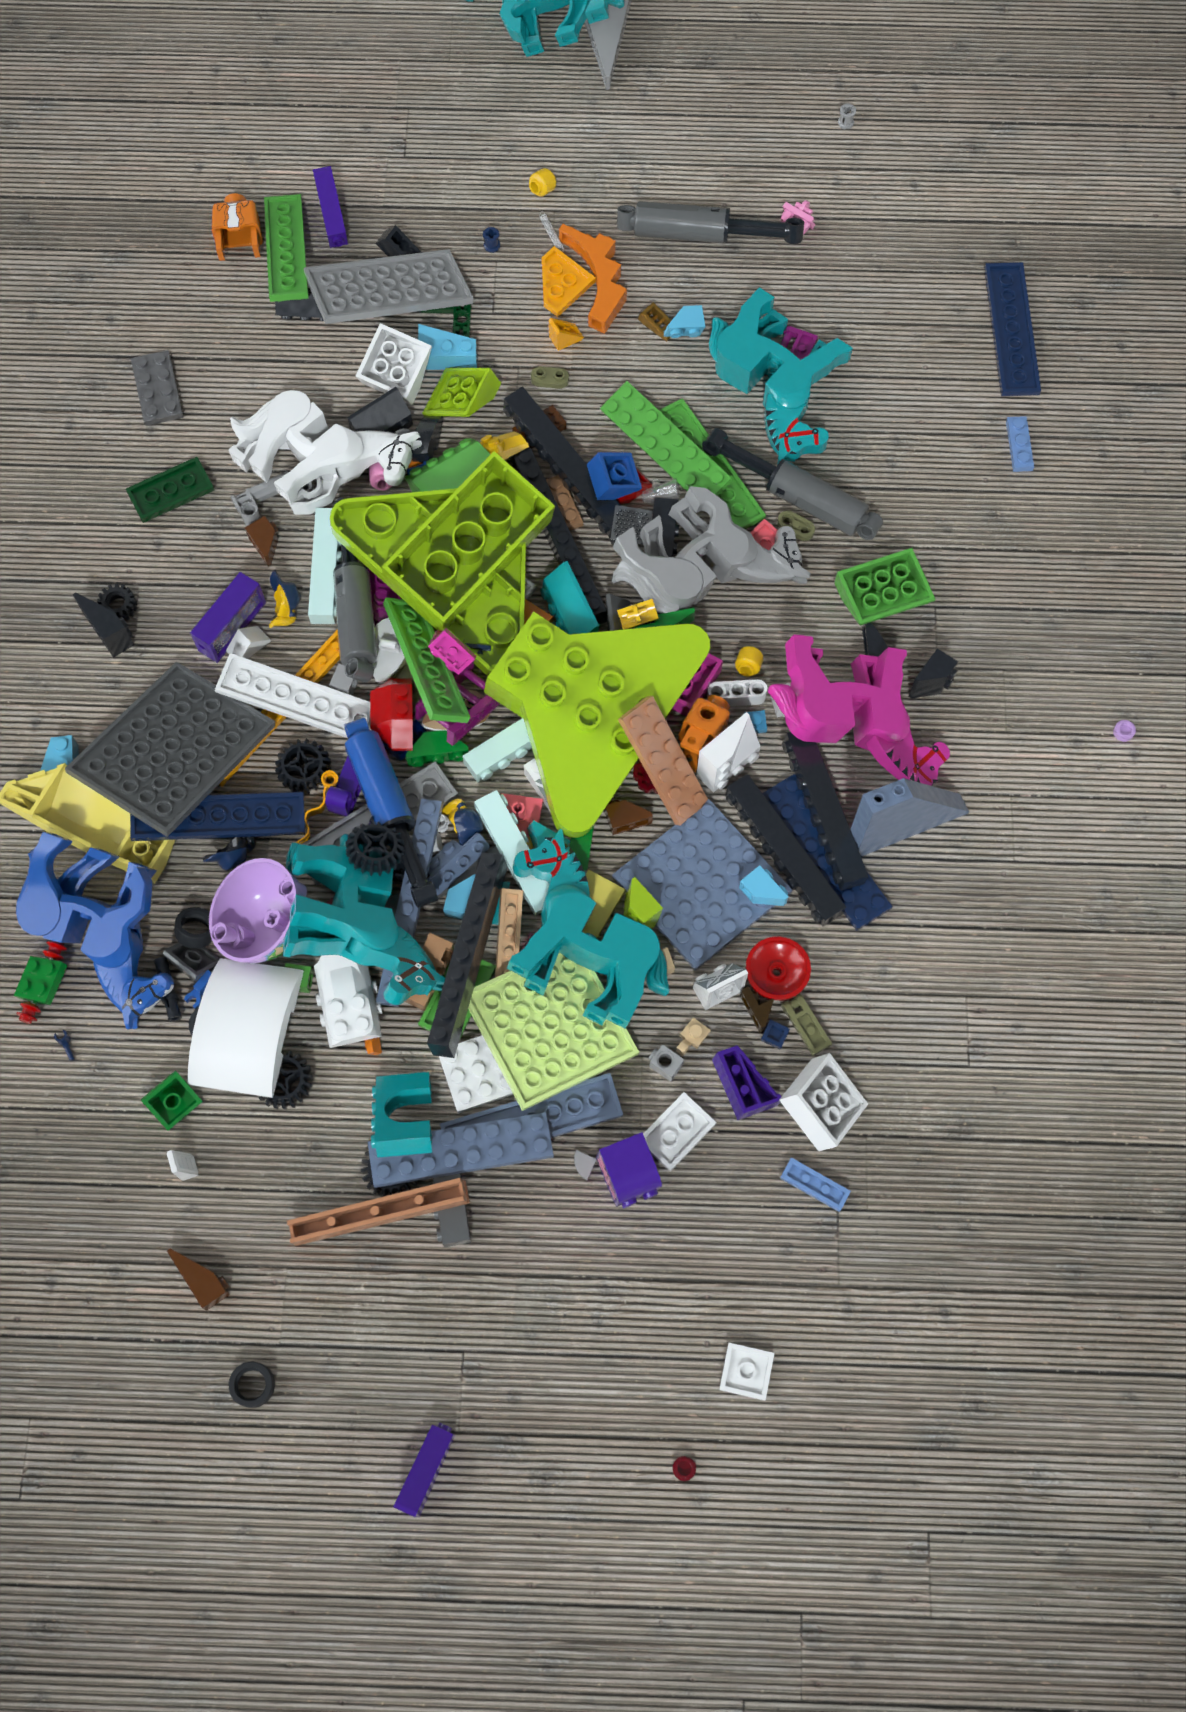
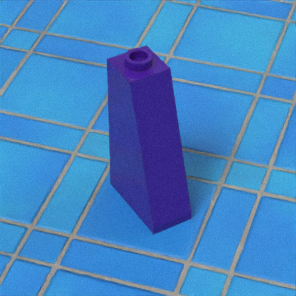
[312,166,348,248]
[393,1422,455,1517]

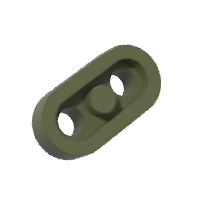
[531,366,569,389]
[777,511,815,541]

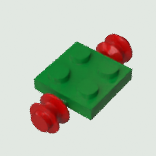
[14,941,67,1024]

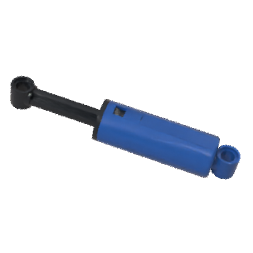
[344,718,438,908]

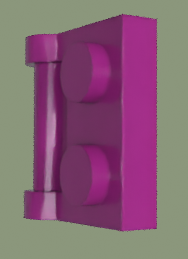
[780,326,818,360]

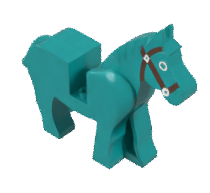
[283,834,446,1005]

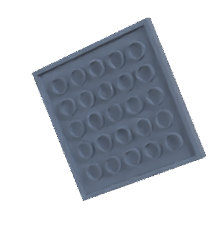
[612,799,792,971]

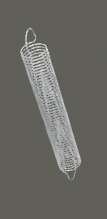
[540,211,564,251]

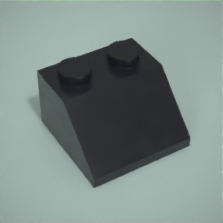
[908,649,958,699]

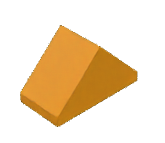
[548,318,584,351]

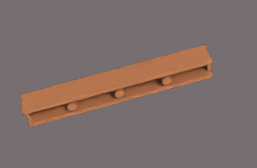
[287,1178,470,1246]

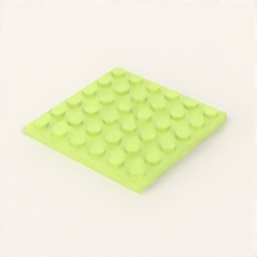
[468,953,639,1111]

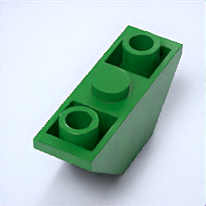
[406,730,469,767]

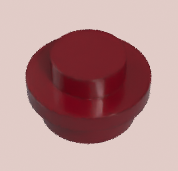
[672,1456,696,1481]

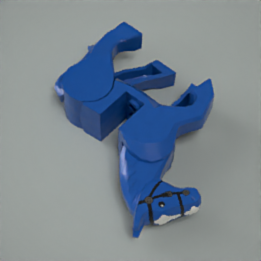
[16,831,174,1030]

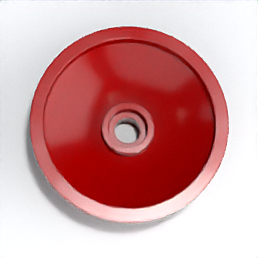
[745,936,811,1000]

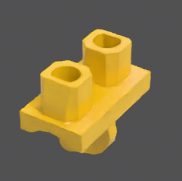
[617,599,659,630]

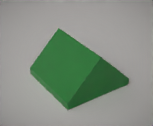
[141,1070,203,1131]

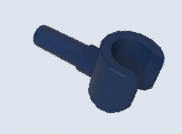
[54,1030,75,1061]

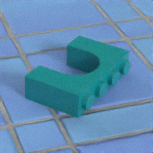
[371,1072,432,1158]

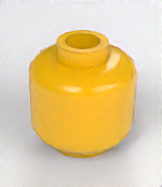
[529,168,556,197]
[735,646,764,677]

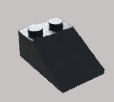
[72,593,134,658]

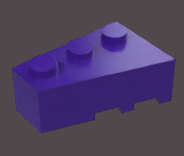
[712,1045,782,1120]

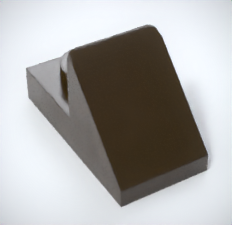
[739,986,774,1033]

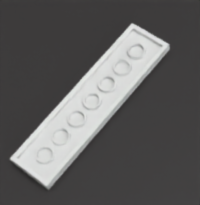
[215,653,371,738]

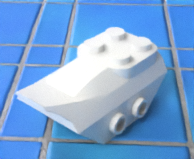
[314,955,382,1048]

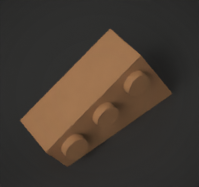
[404,933,454,1011]

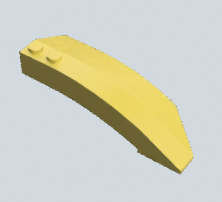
[0,763,175,884]

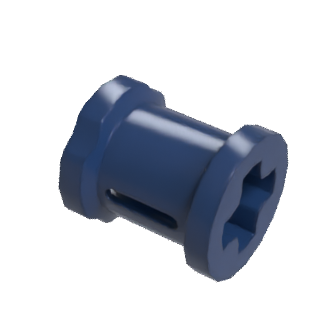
[483,227,500,253]

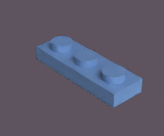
[1006,416,1034,472]
[780,1158,851,1212]

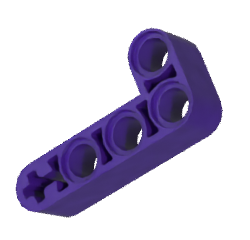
[325,756,361,817]

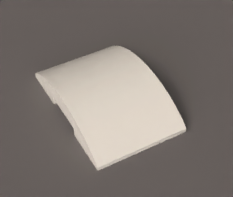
[188,958,304,1098]

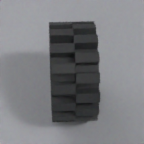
[97,584,137,621]

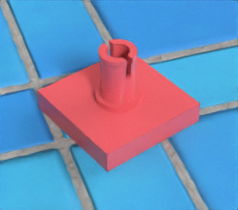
[502,793,543,837]

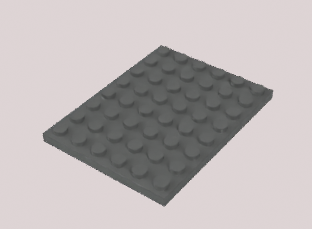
[65,662,275,837]

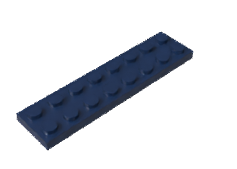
[984,262,1041,397]
[763,774,893,931]
[130,792,305,841]

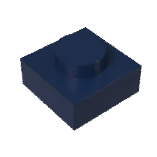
[761,1020,790,1050]

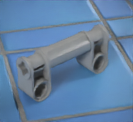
[230,471,314,526]

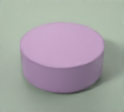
[1113,720,1136,742]

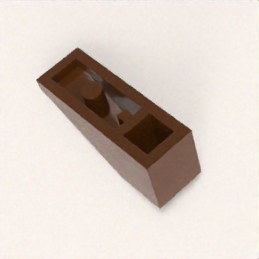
[167,1248,230,1311]

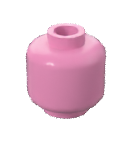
[369,462,392,491]

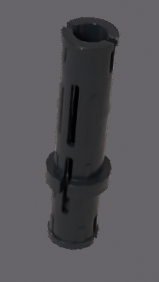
[154,957,182,1022]

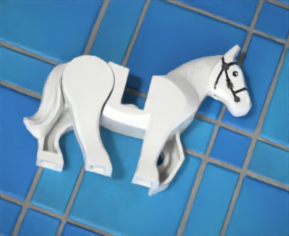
[228,390,422,515]

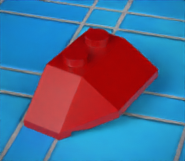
[370,678,413,751]

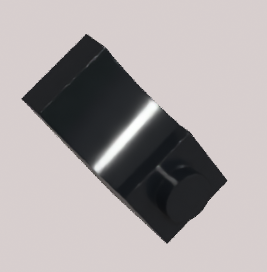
[375,225,422,257]

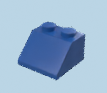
[587,452,642,500]

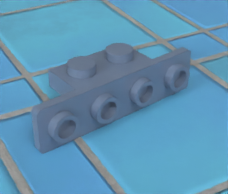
[427,832,490,904]

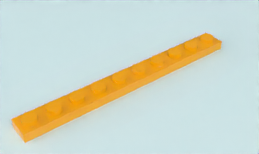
[219,630,340,787]

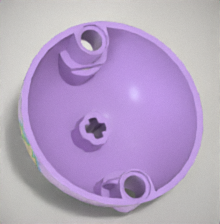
[209,858,307,963]

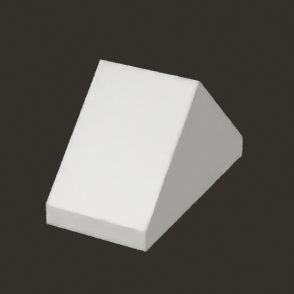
[226,626,271,659]

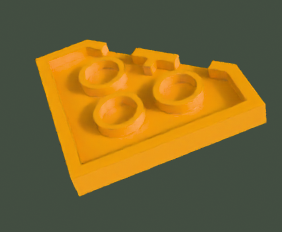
[541,246,596,317]

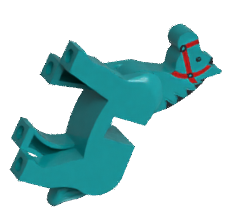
[709,287,853,465]
[507,829,670,1029]

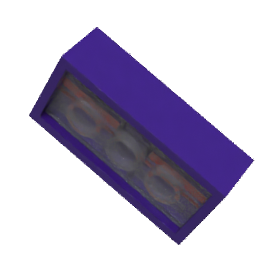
[190,572,266,663]

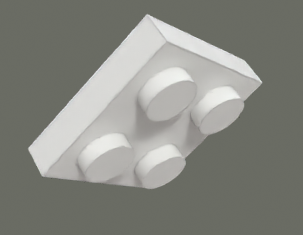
[719,1343,774,1401]

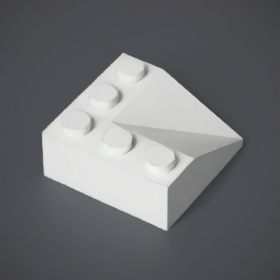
[356,323,432,405]
[696,712,760,792]
[779,1053,868,1151]

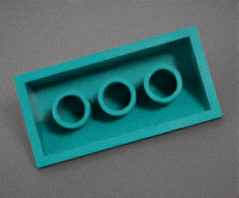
[540,561,599,635]

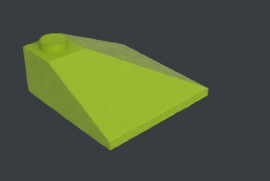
[422,368,501,417]

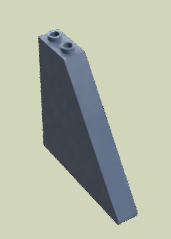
[850,778,969,857]

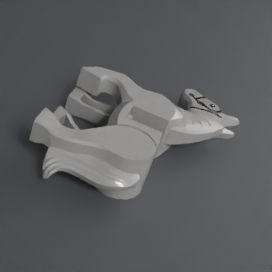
[612,486,811,614]

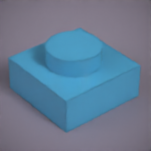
[744,710,767,733]

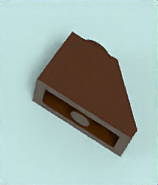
[245,516,278,566]
[605,800,653,836]

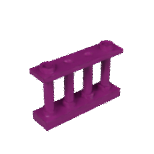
[415,661,500,746]

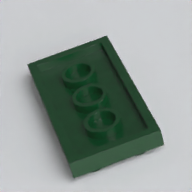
[125,457,215,523]

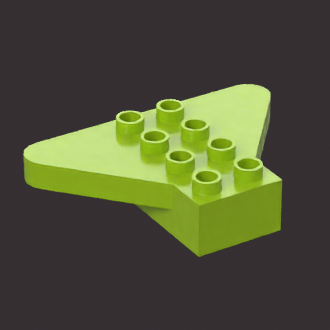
[330,451,555,676]
[484,612,710,838]

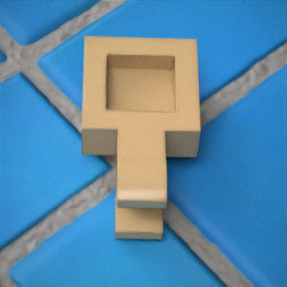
[676,1017,711,1057]

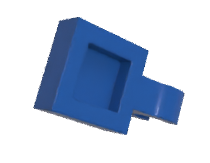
[184,970,212,1010]

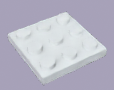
[439,1035,514,1114]

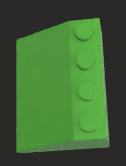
[405,438,490,492]
[834,548,936,626]

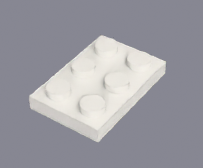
[643,1092,717,1172]

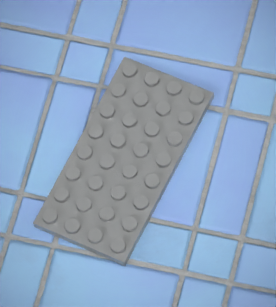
[304,249,473,324]

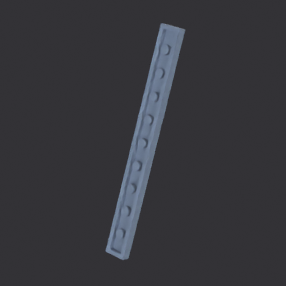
[376,799,443,1007]

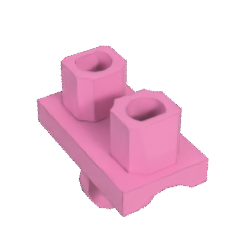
[781,200,815,235]

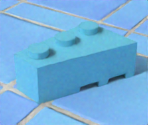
[418,324,477,370]
[40,735,79,771]

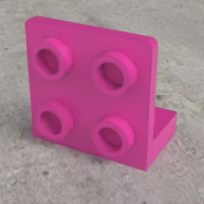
[428,628,476,675]

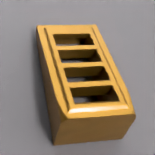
[638,302,672,342]

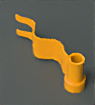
[296,770,338,844]

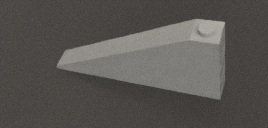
[584,0,632,90]

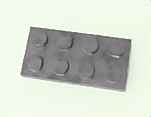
[131,350,184,426]

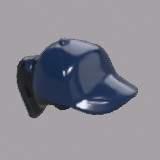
[203,837,256,871]

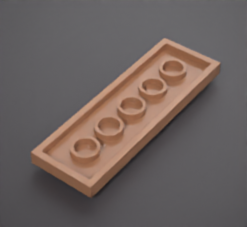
[618,696,708,826]

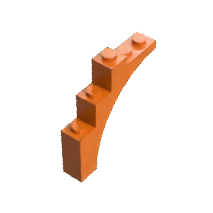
[559,224,627,334]

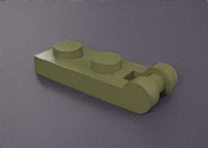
[781,994,832,1056]

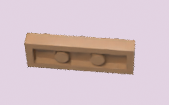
[546,475,583,531]

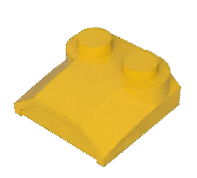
[480,431,529,460]

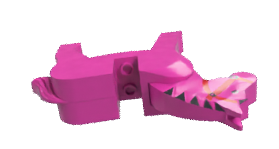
[768,634,950,786]

